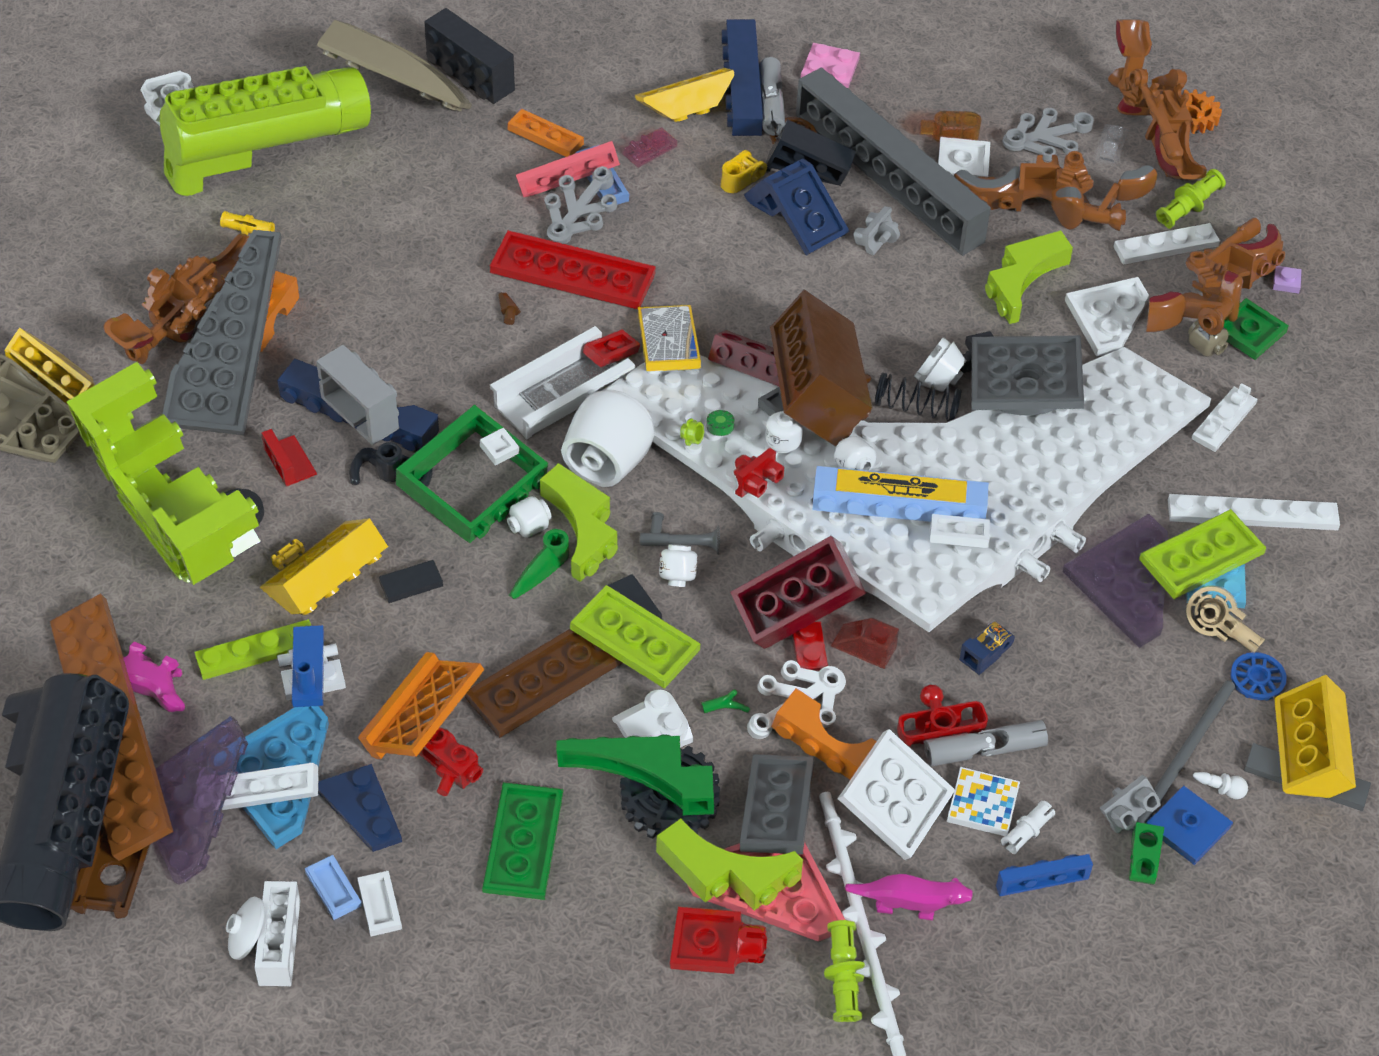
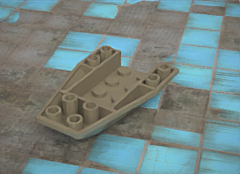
[317,20,472,112]
[0,354,80,463]

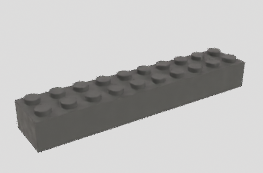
[796,67,991,256]

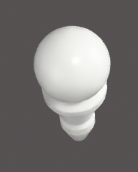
[1193,772,1248,799]

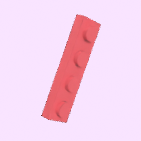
[516,141,620,197]

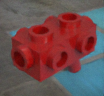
[419,727,483,796]

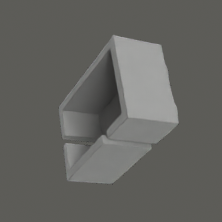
[316,345,399,445]

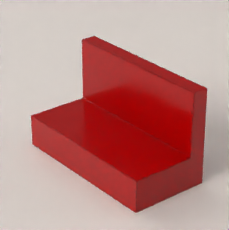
[261,428,317,487]

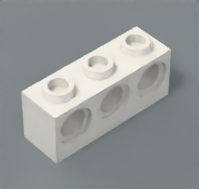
[255,881,300,986]

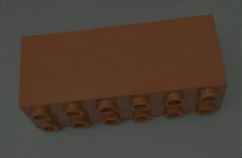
[770,289,872,447]

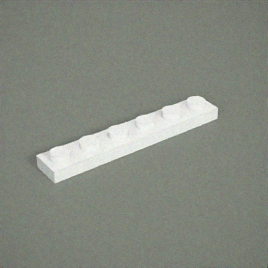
[1168,494,1340,530]

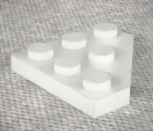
[1065,277,1149,357]

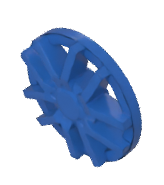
[1230,652,1287,701]

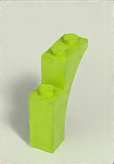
[985,230,1073,324]
[540,463,618,582]
[656,819,803,911]

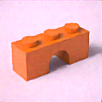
[260,271,299,352]

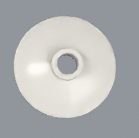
[226,897,265,960]

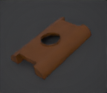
[71,826,150,919]

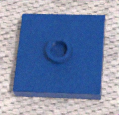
[1146,786,1233,865]

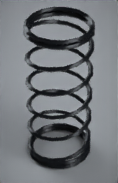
[874,372,962,422]

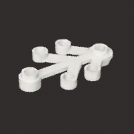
[747,660,846,739]

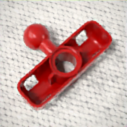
[897,684,988,746]

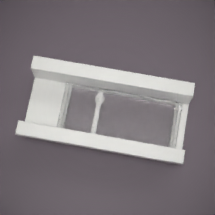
[490,326,635,440]

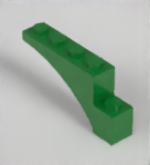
[556,734,714,815]

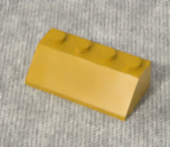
[260,518,388,615]
[1274,675,1356,798]

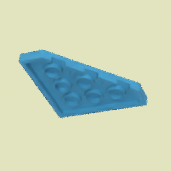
[208,706,329,849]

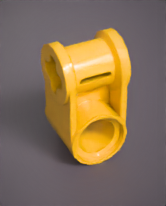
[721,150,767,193]

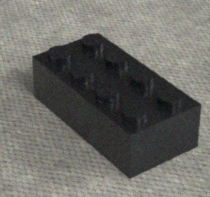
[424,8,515,104]

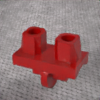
[734,448,785,498]

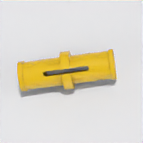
[220,211,275,235]

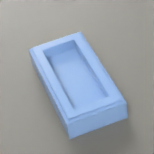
[305,855,362,920]

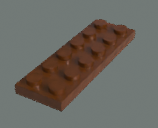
[465,629,623,738]

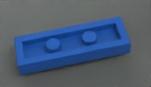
[996,854,1093,896]

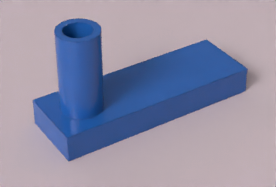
[292,625,324,707]

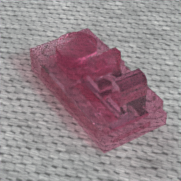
[623,127,677,168]

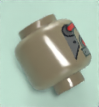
[1188,320,1229,357]

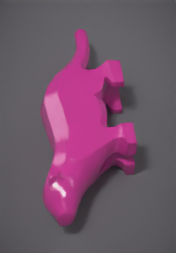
[123,641,185,712]
[845,874,973,921]

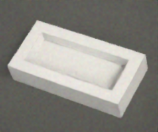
[358,871,402,936]

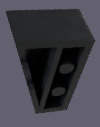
[766,119,856,186]

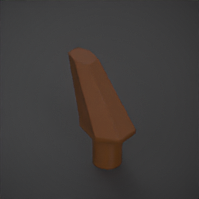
[498,292,521,325]

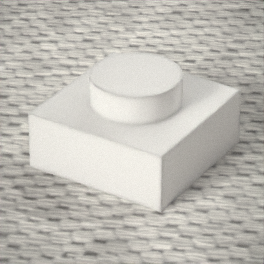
[480,428,519,466]

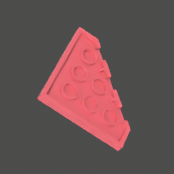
[688,842,845,942]

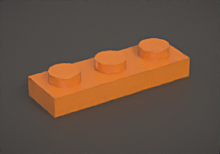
[508,109,584,157]

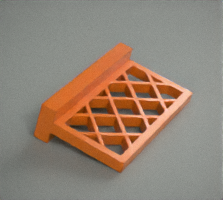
[358,652,484,759]

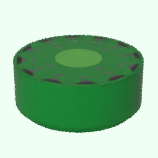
[706,410,735,436]

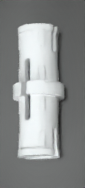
[1001,801,1055,854]

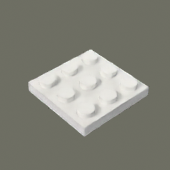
[838,729,955,860]

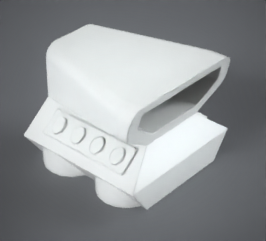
[140,71,194,126]

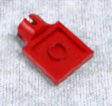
[670,907,767,974]

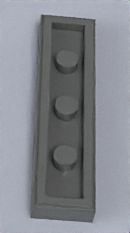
[1244,743,1371,811]

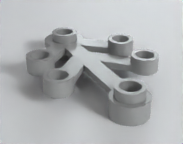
[1003,108,1094,161]
[544,166,617,244]

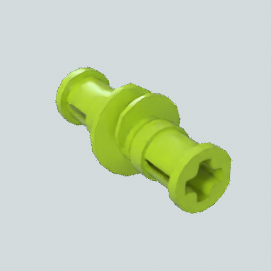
[1156,169,1226,229]
[824,920,865,1022]

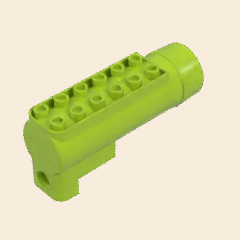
[159,66,371,196]

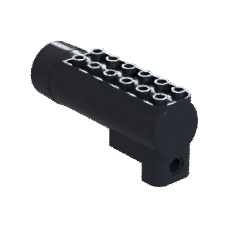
[0,673,129,931]

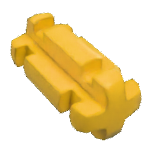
[271,539,305,570]

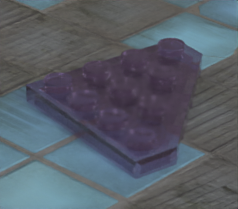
[1063,514,1168,648]
[156,716,248,885]

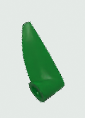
[509,529,569,599]

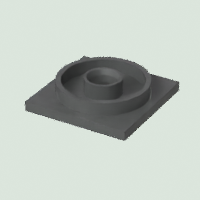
[972,335,1084,416]

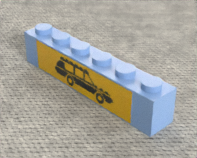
[812,466,989,522]

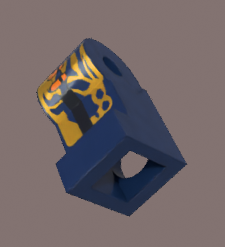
[959,621,1015,675]

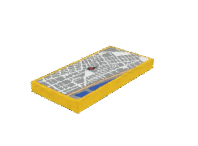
[638,305,701,371]

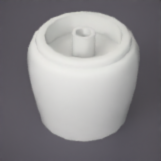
[561,390,655,487]

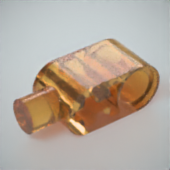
[920,111,982,142]

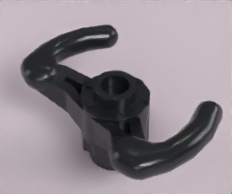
[349,442,433,498]

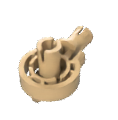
[1186,585,1265,653]

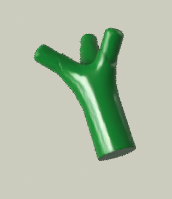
[701,689,750,714]

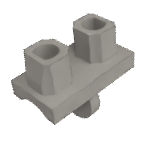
[853,206,900,255]
[1100,775,1161,833]

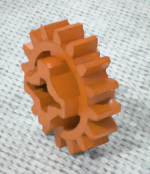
[1181,89,1222,134]

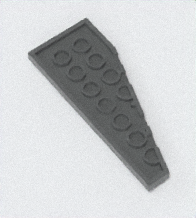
[162,230,282,435]

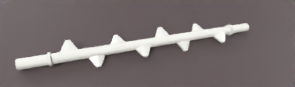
[819,792,906,1056]

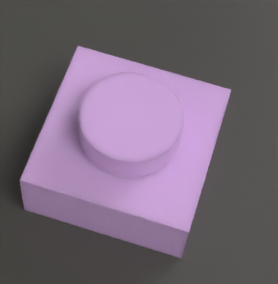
[1273,266,1301,293]

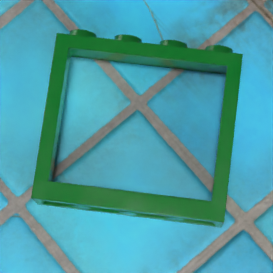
[396,404,548,543]

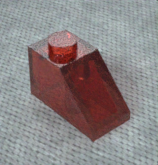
[831,618,899,669]

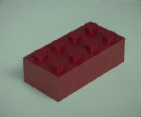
[730,535,866,649]

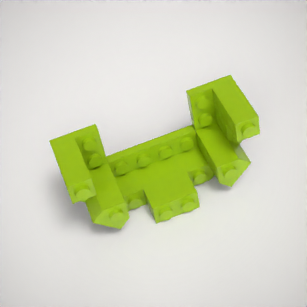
[66,362,260,585]

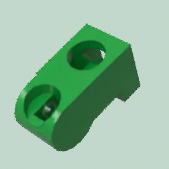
[1129,822,1164,885]

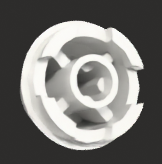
[914,338,966,392]

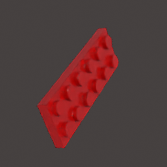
[490,230,656,309]

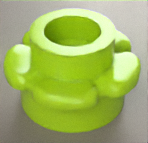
[680,418,704,446]

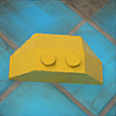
[635,68,734,122]
[4,327,95,405]

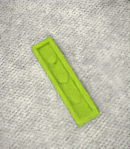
[194,619,311,680]

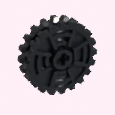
[620,746,720,839]

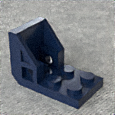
[744,159,850,256]

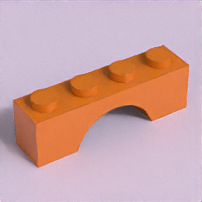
[771,688,877,780]

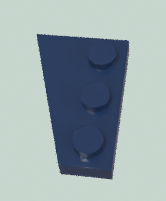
[318,764,402,852]

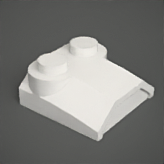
[612,690,693,747]

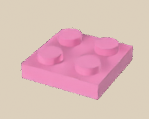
[801,43,860,88]

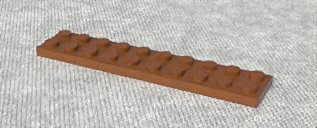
[50,593,173,861]

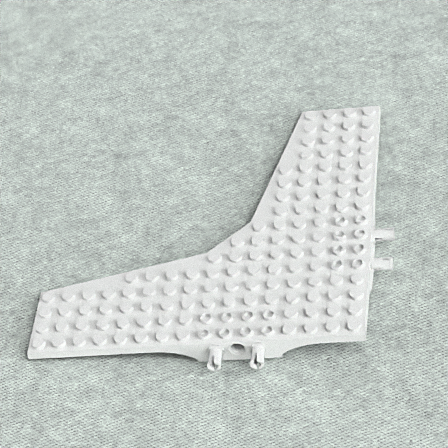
[602,347,1211,632]

